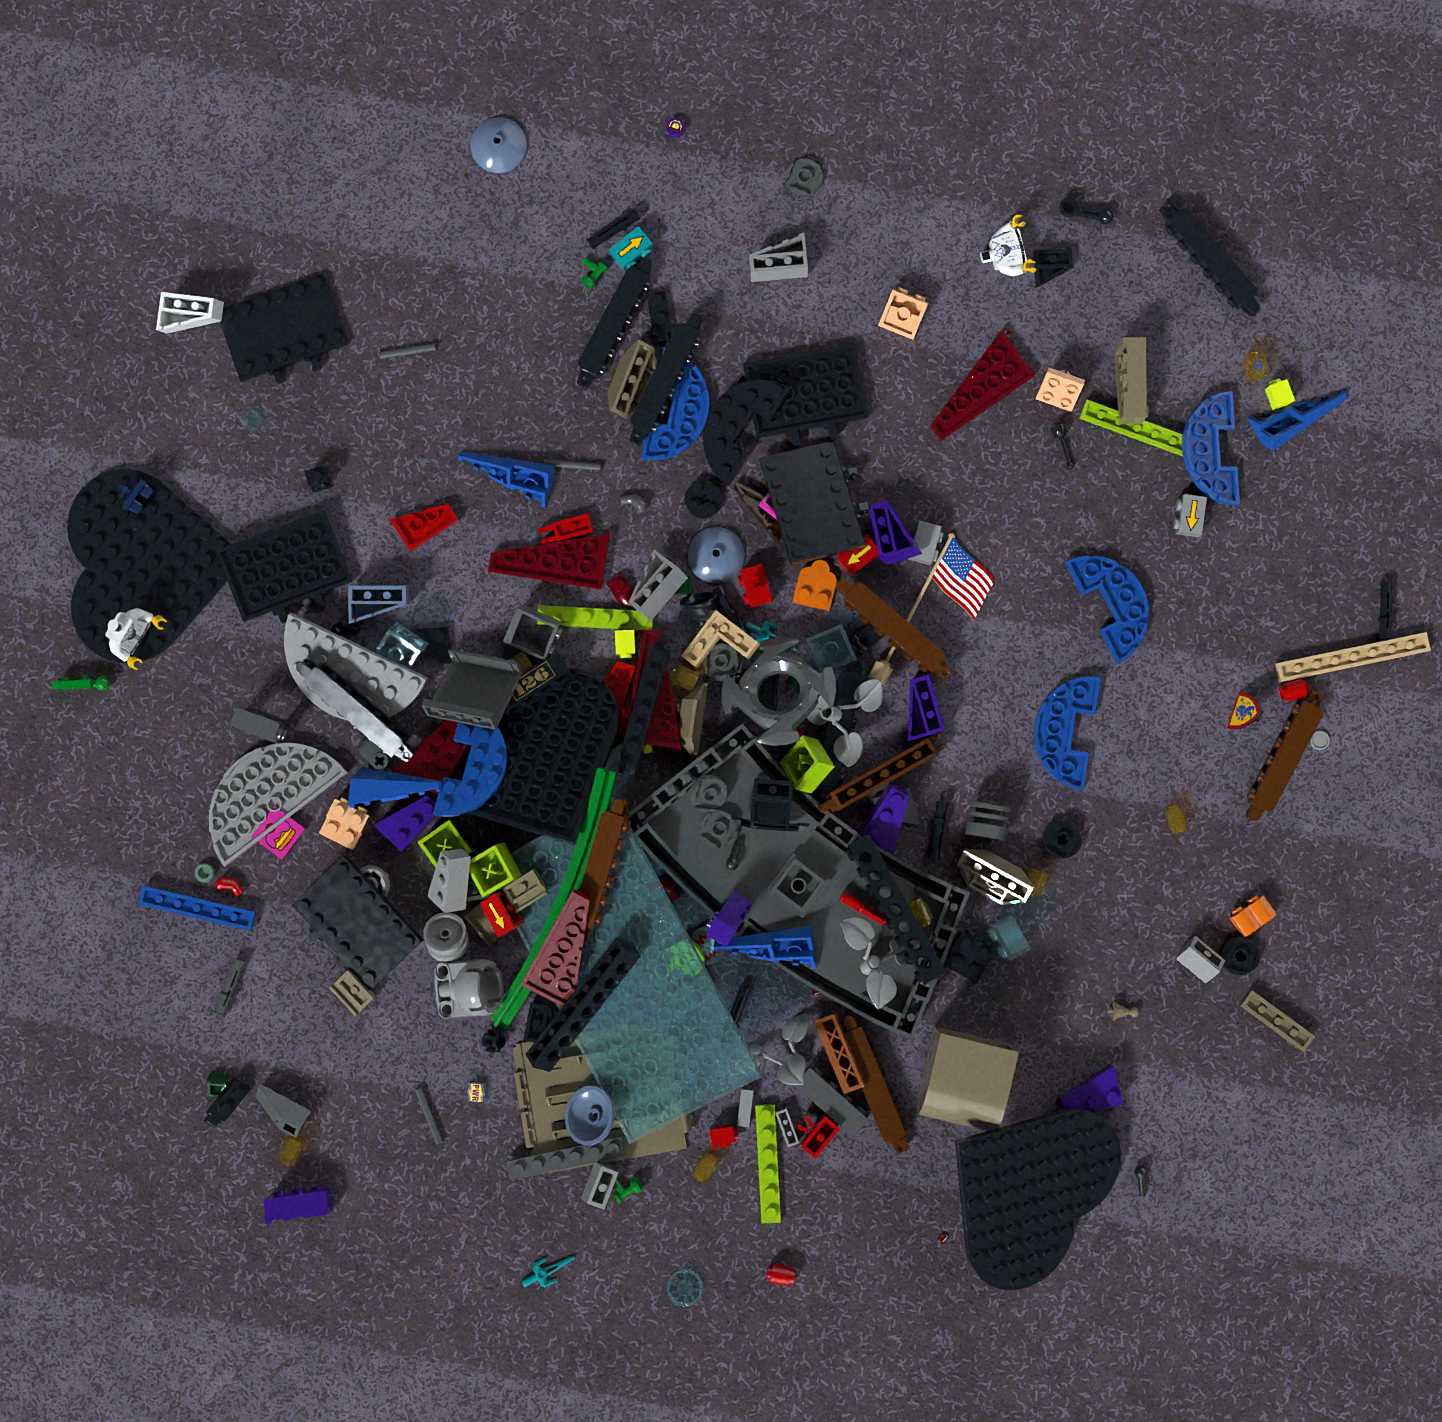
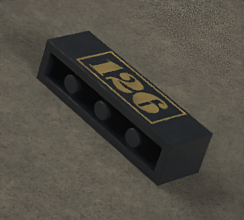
[504,652,573,719]

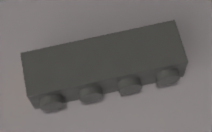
[795,1066,869,1137]

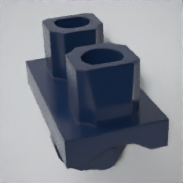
[118,479,153,514]

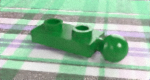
[52,676,111,691]

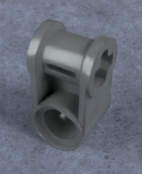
[356,738,392,771]

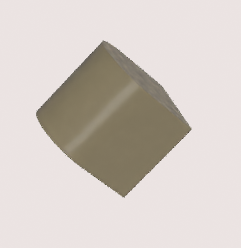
[917,1026,1019,1131]

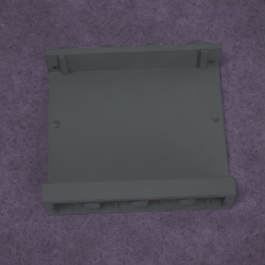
[422,649,522,730]

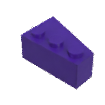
[869,500,923,565]
[373,795,437,851]
[706,891,754,947]

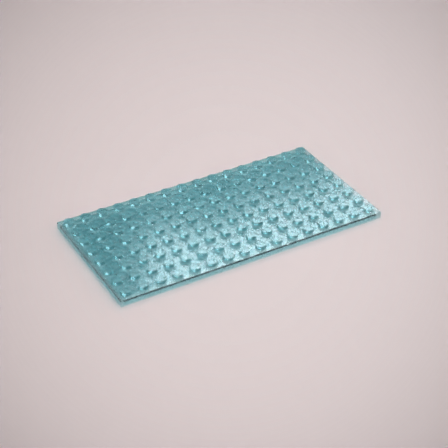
[497,795,763,1144]

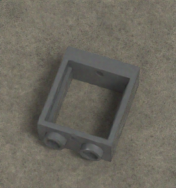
[503,604,563,661]
[230,707,289,743]

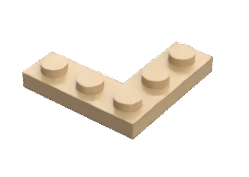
[681,610,760,668]

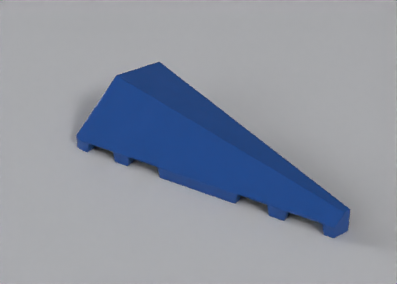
[1248,390,1347,451]
[458,451,555,508]
[348,767,443,808]
[713,926,817,969]

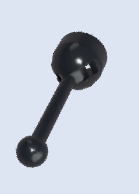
[1050,423,1074,470]

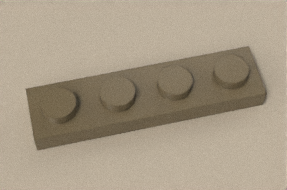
[1239,990,1315,1052]

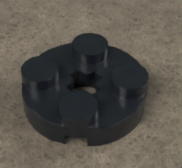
[684,480,723,519]
[1042,821,1082,859]
[1220,936,1260,975]

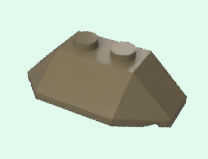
[607,340,657,418]
[677,683,708,760]
[957,849,1034,905]

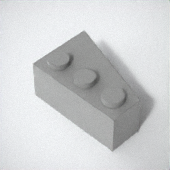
[749,232,808,282]
[629,550,688,621]
[427,849,470,913]

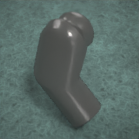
[620,494,647,513]

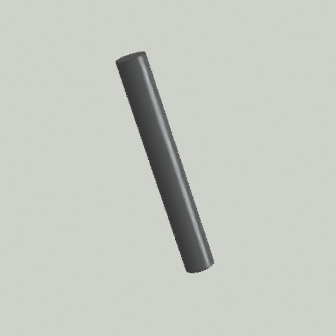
[379,343,436,360]
[544,459,601,471]
[415,1087,443,1145]

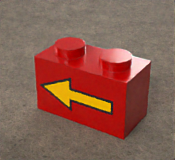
[837,534,879,577]
[480,890,525,937]

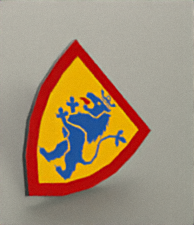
[1227,692,1262,730]

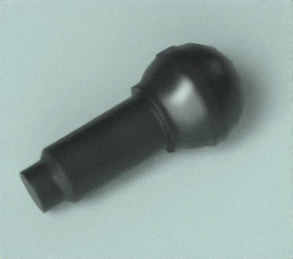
[725,840,741,870]
[1134,1166,1148,1196]

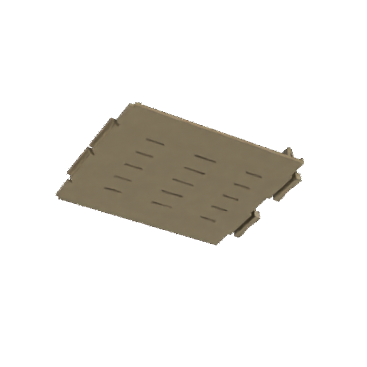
[513,1020,695,1175]

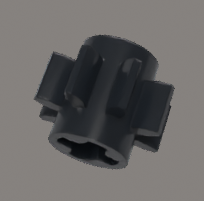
[482,1029,506,1053]

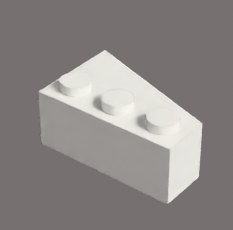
[156,292,224,333]

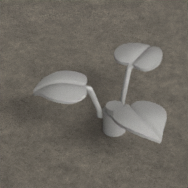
[807,679,883,767]
[840,918,919,1009]
[735,1013,810,1085]

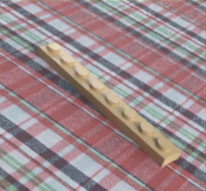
[1275,632,1431,683]

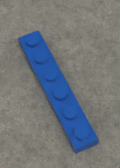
[138,885,256,931]

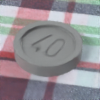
[1310,731,1330,750]

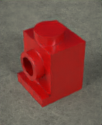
[710,1124,739,1150]

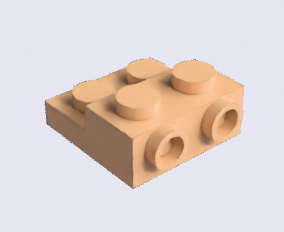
[878,287,928,340]
[319,797,371,850]

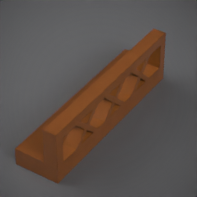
[814,1013,866,1094]

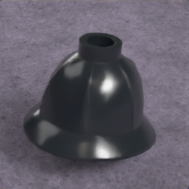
[679,592,717,626]

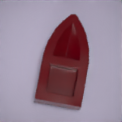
[606,573,635,611]

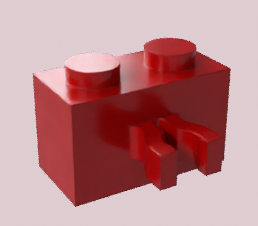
[737,564,773,609]
[797,1113,840,1159]

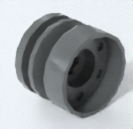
[965,801,1010,841]

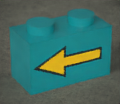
[609,226,653,271]

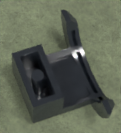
[731,778,809,832]

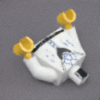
[980,215,1036,277]
[105,608,167,670]

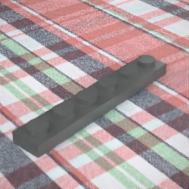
[506,1135,625,1181]

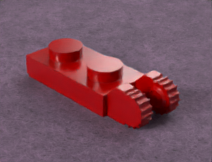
[538,513,594,545]

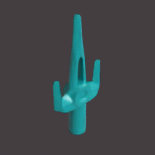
[745,621,797,652]
[521,1256,575,1288]

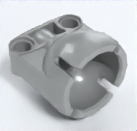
[435,959,504,1019]

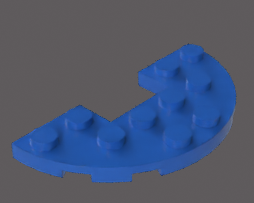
[641,348,709,461]
[1182,391,1240,506]
[1064,556,1149,664]
[1033,676,1101,791]
[433,722,507,817]

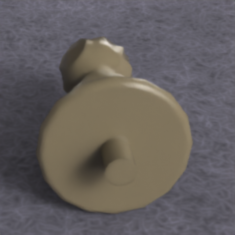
[1108,1001,1139,1021]

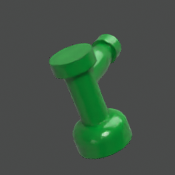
[580,257,608,290]
[613,1177,643,1204]

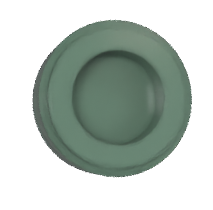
[195,863,215,882]

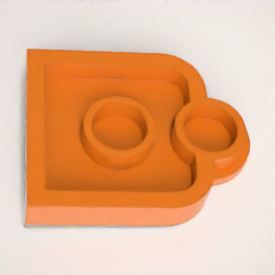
[792,560,837,611]

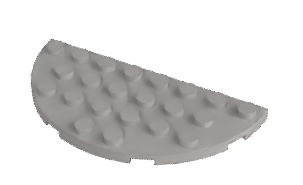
[284,613,428,720]
[209,743,348,867]

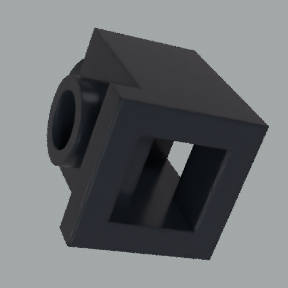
[304,466,332,493]

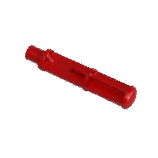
[839,891,887,926]

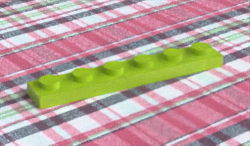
[1079,400,1183,456]
[537,605,653,631]
[755,1104,781,1223]

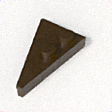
[733,481,782,544]

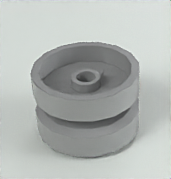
[423,912,469,962]

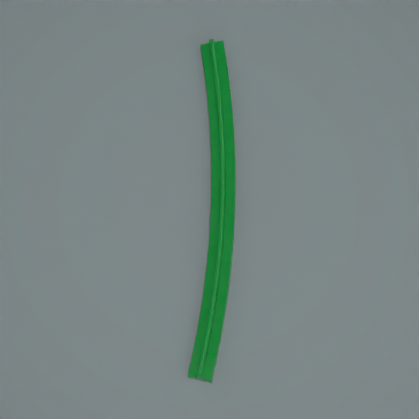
[490,767,618,1030]

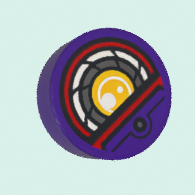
[666,117,685,138]

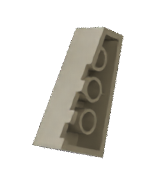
[1114,337,1149,424]

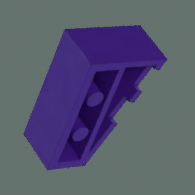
[908,675,946,741]
[859,781,909,854]
[1059,1064,1123,1112]
[263,1185,332,1224]

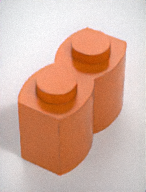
[1229,895,1277,937]

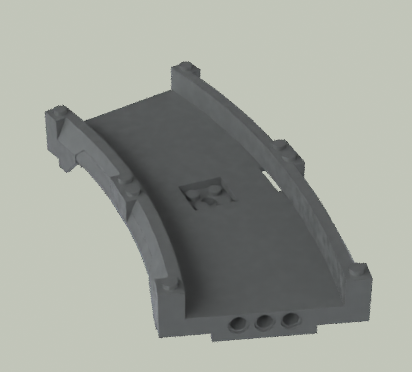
[628,723,970,1039]

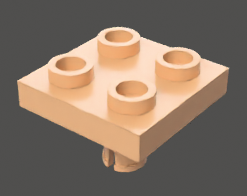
[1036,367,1085,411]

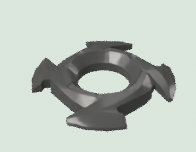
[722,637,836,746]

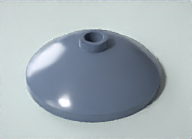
[471,117,527,173]
[688,527,745,584]
[565,1086,615,1146]

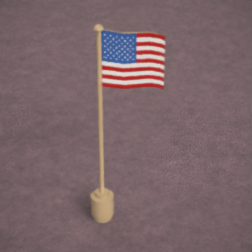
[868,533,994,686]

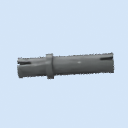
[213,958,246,1017]

